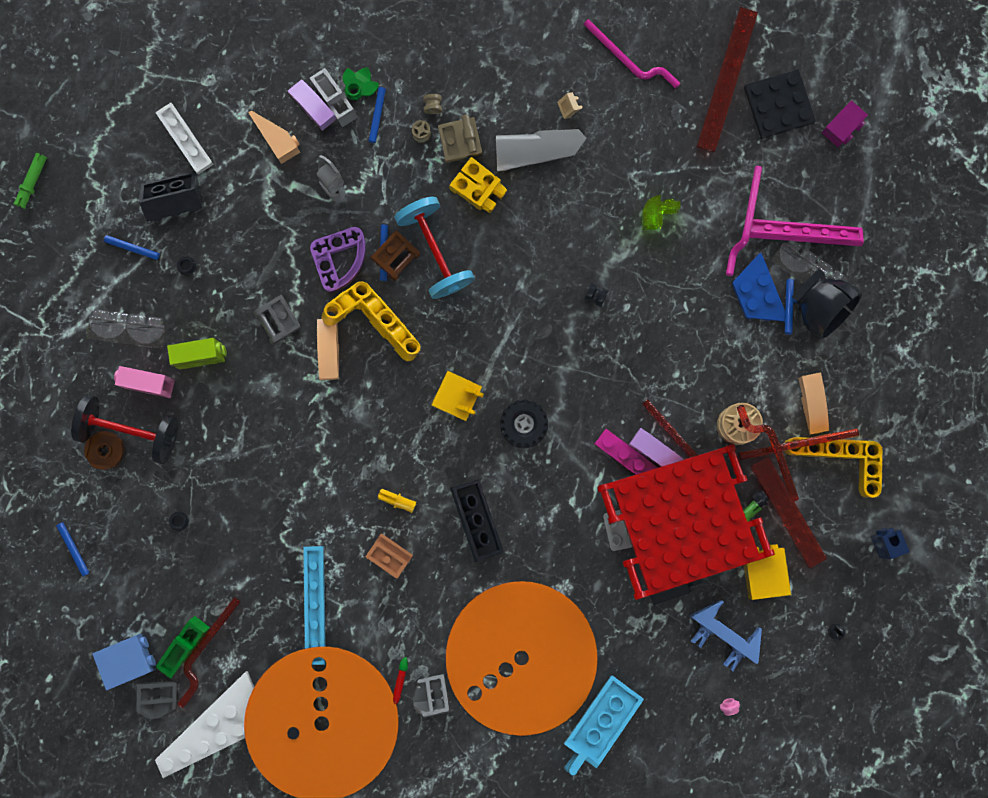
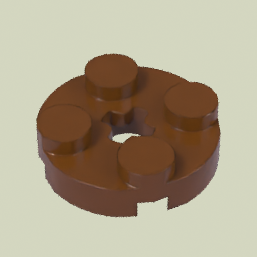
[84,431,125,470]

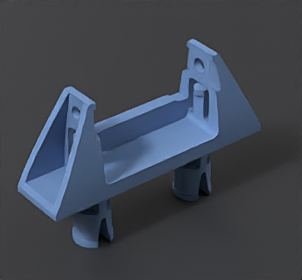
[690,600,762,671]

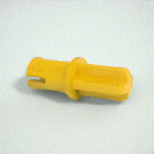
[378,489,416,513]

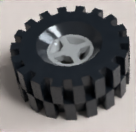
[500,399,548,449]

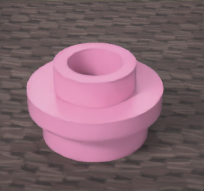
[720,698,740,716]

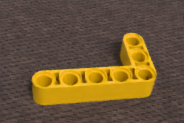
[783,437,883,498]

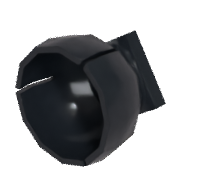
[792,268,863,339]

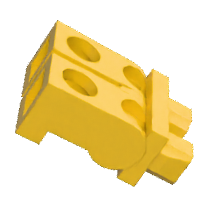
[449,157,507,213]

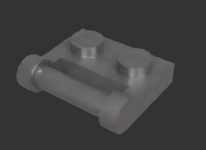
[253,295,301,345]

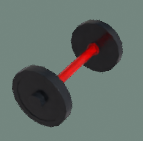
[71,394,178,464]

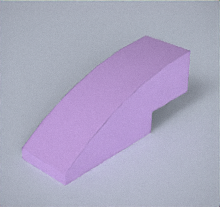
[288,79,336,131]
[629,428,684,467]

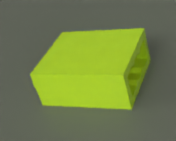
[167,338,227,369]

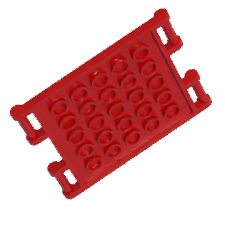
[597,444,775,600]

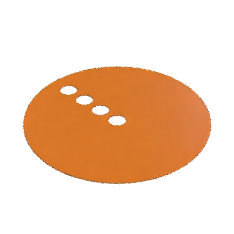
[446,581,597,736]
[244,647,398,798]

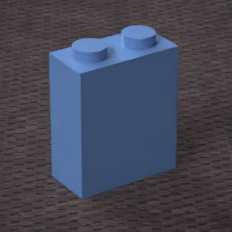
[92,634,156,690]

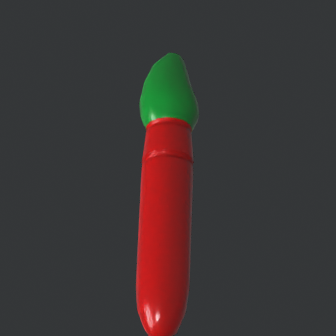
[393,657,408,704]

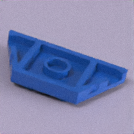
[732,253,785,322]

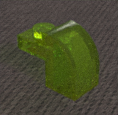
[641,195,681,230]

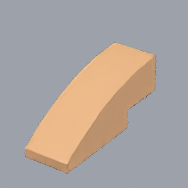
[317,319,339,380]
[798,372,829,435]

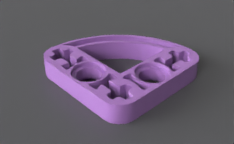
[310,227,366,293]

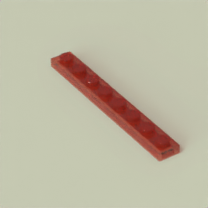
[697,7,758,152]

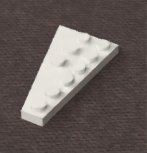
[155,671,254,778]

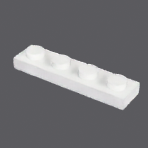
[156,103,214,175]

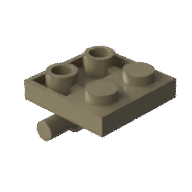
[438,115,483,163]

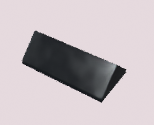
[450,479,504,562]

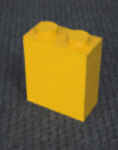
[744,544,791,600]

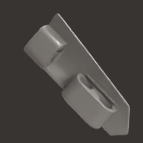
[496,129,587,172]
[317,155,346,202]

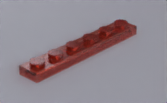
[750,457,827,568]

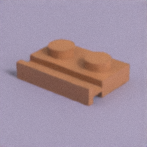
[365,533,413,579]

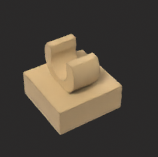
[557,92,583,119]

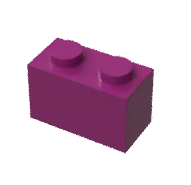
[822,100,868,147]

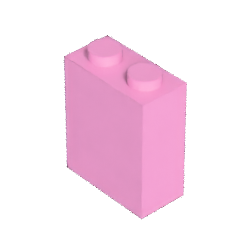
[114,366,175,398]

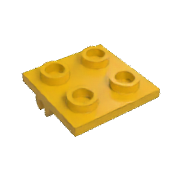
[432,371,484,421]

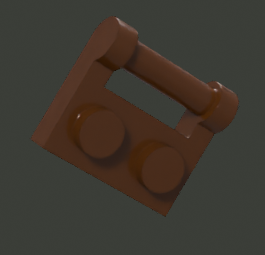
[370,230,420,281]

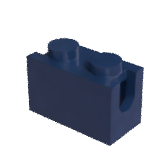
[871,527,910,559]

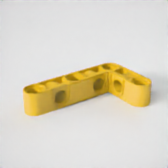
[322,282,420,361]

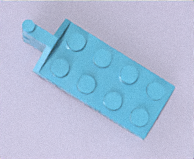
[564,675,644,775]

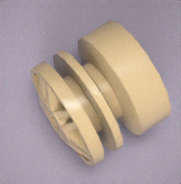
[717,403,763,445]

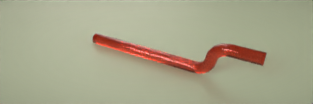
[643,399,698,458]
[737,405,799,501]
[739,429,859,460]
[177,597,240,708]

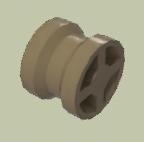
[423,94,442,114]
[412,120,431,143]

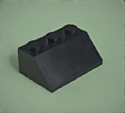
[139,171,202,222]

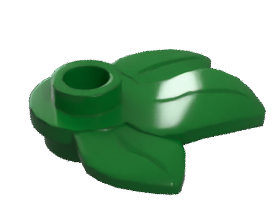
[342,67,379,100]

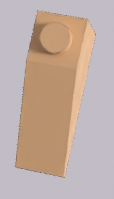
[248,111,300,164]

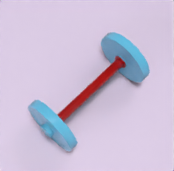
[394,197,475,299]

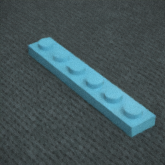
[304,546,326,665]

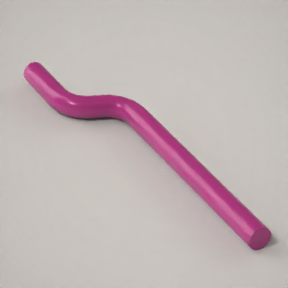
[583,19,681,89]
[726,166,762,276]

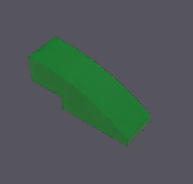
[156,616,210,679]

